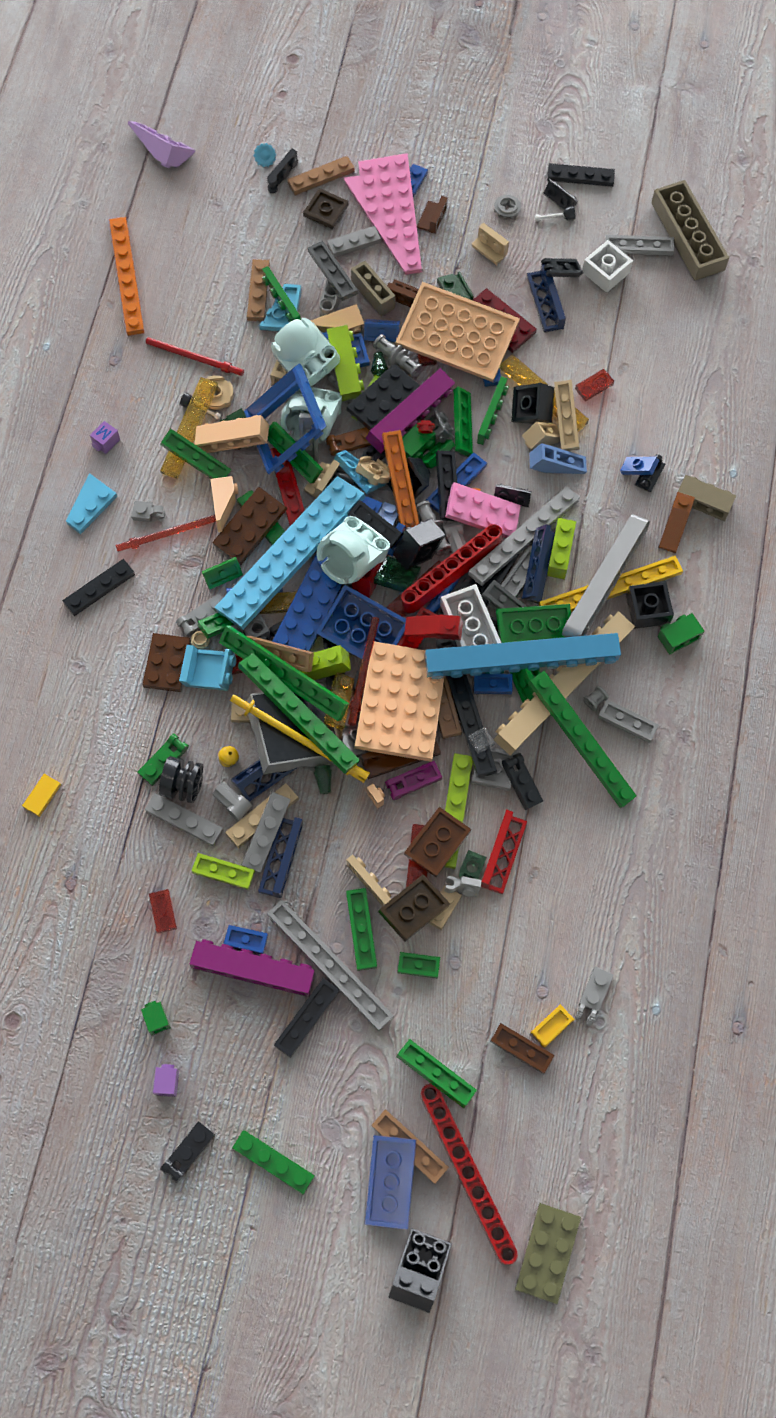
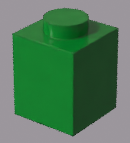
[141,1001,171,1036]

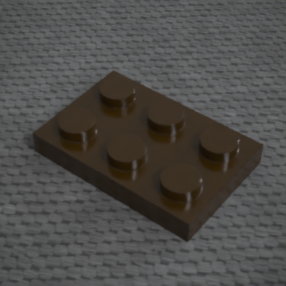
[378,874,450,942]

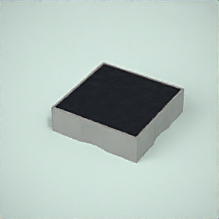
[246,684,338,774]

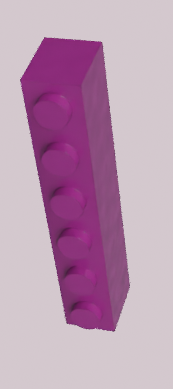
[366,368,455,454]
[189,939,315,997]

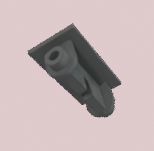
[429,408,455,443]

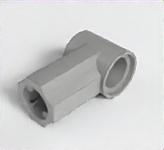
[442,521,466,554]
[212,782,252,821]

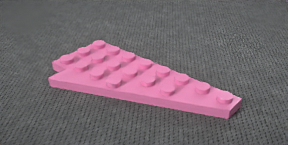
[344,154,422,275]

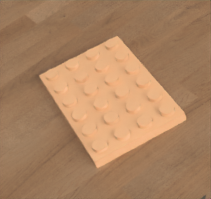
[395,282,520,382]
[354,641,445,762]

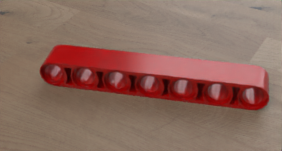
[401,524,502,613]

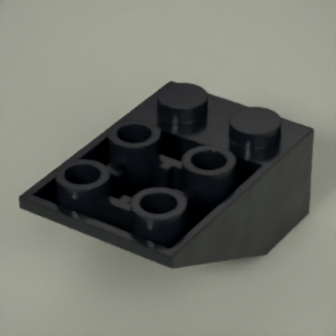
[388,1228,452,1313]

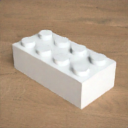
[440,584,501,647]

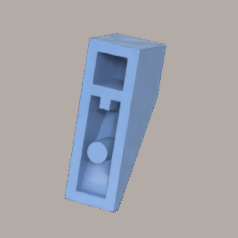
[529,443,587,474]

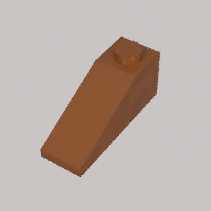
[658,492,695,553]

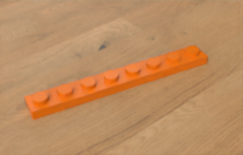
[109,217,145,336]

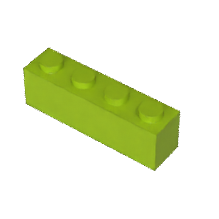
[327,325,365,401]

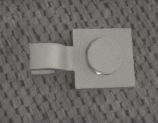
[131,501,165,522]
[444,876,482,897]

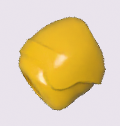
[218,746,239,767]

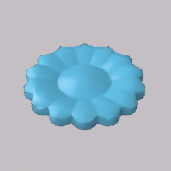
[253,143,276,167]

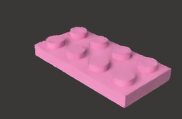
[445,482,521,538]

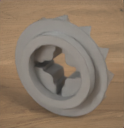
[494,195,521,219]

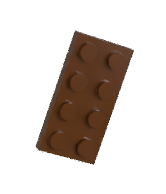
[212,487,287,565]

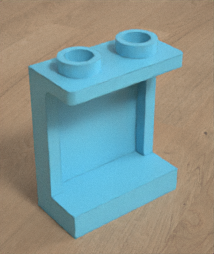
[179,645,236,691]

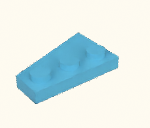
[259,284,302,331]
[334,450,386,494]
[66,473,118,534]

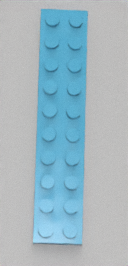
[215,476,366,630]

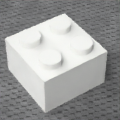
[582,240,633,293]

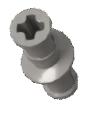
[373,334,422,378]
[416,501,451,555]

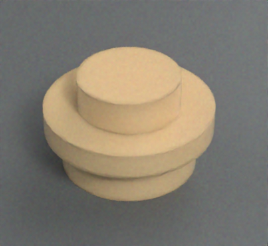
[191,631,210,649]

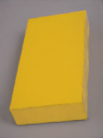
[22,774,61,817]
[530,1004,575,1048]

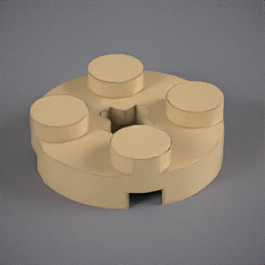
[198,376,234,410]
[355,456,390,486]

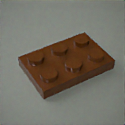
[142,633,191,692]
[404,807,471,878]

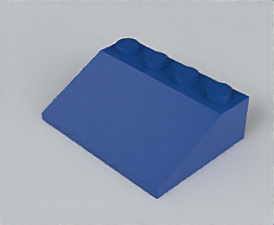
[316,585,406,663]

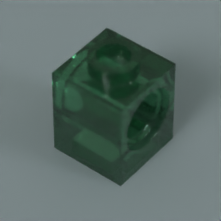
[459,850,487,880]

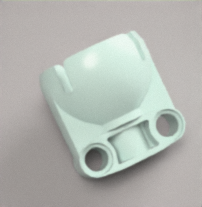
[271,318,340,387]
[280,387,342,443]
[317,516,390,584]

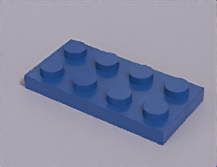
[365,1135,417,1230]

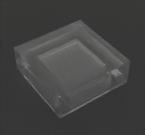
[468,727,495,754]

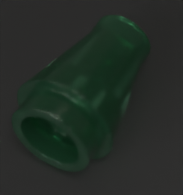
[371,352,388,377]
[313,765,332,794]

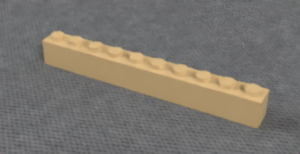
[493,611,635,756]

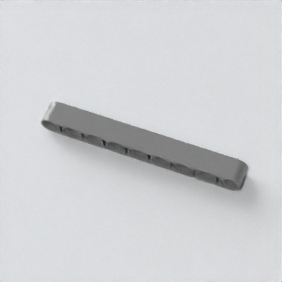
[562,514,650,637]

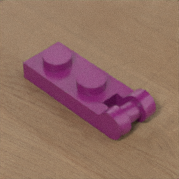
[385,760,442,800]

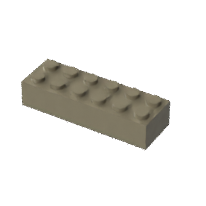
[651,180,729,281]

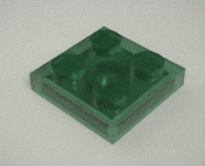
[374,556,421,593]

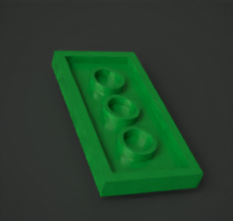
[496,604,571,643]

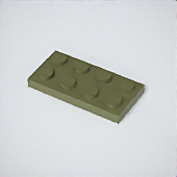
[515,1203,581,1304]

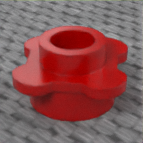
[417,420,435,434]

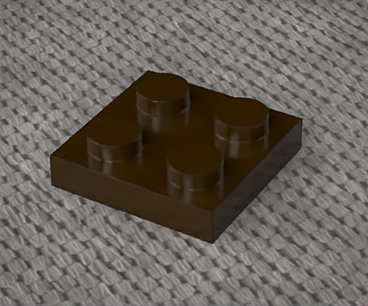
[303,188,349,230]

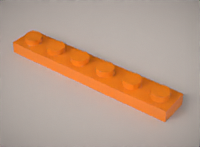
[382,430,419,528]

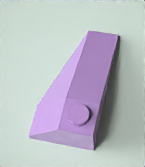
[128,121,195,168]

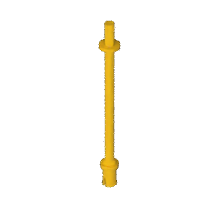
[230,694,370,783]

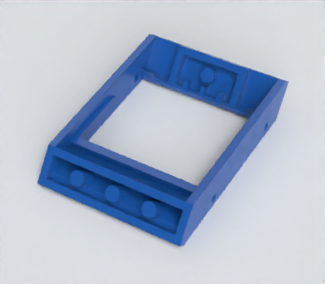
[244,363,326,474]

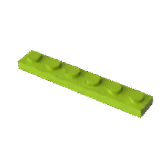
[444,753,473,869]

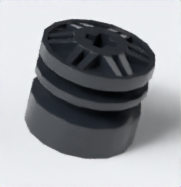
[159,756,204,803]

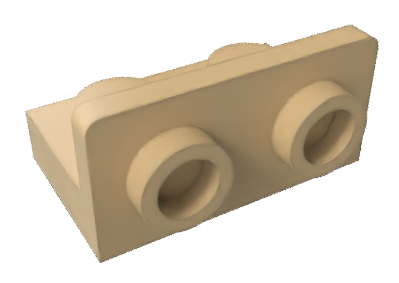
[472,223,509,264]
[304,460,340,498]

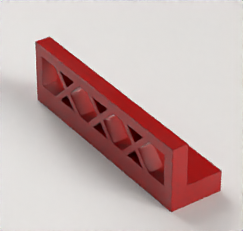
[481,809,527,895]

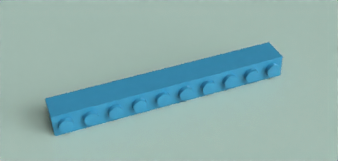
[425,633,621,679]

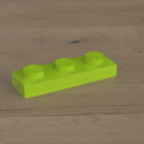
[191,853,255,890]

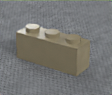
[351,261,395,316]
[678,475,736,521]

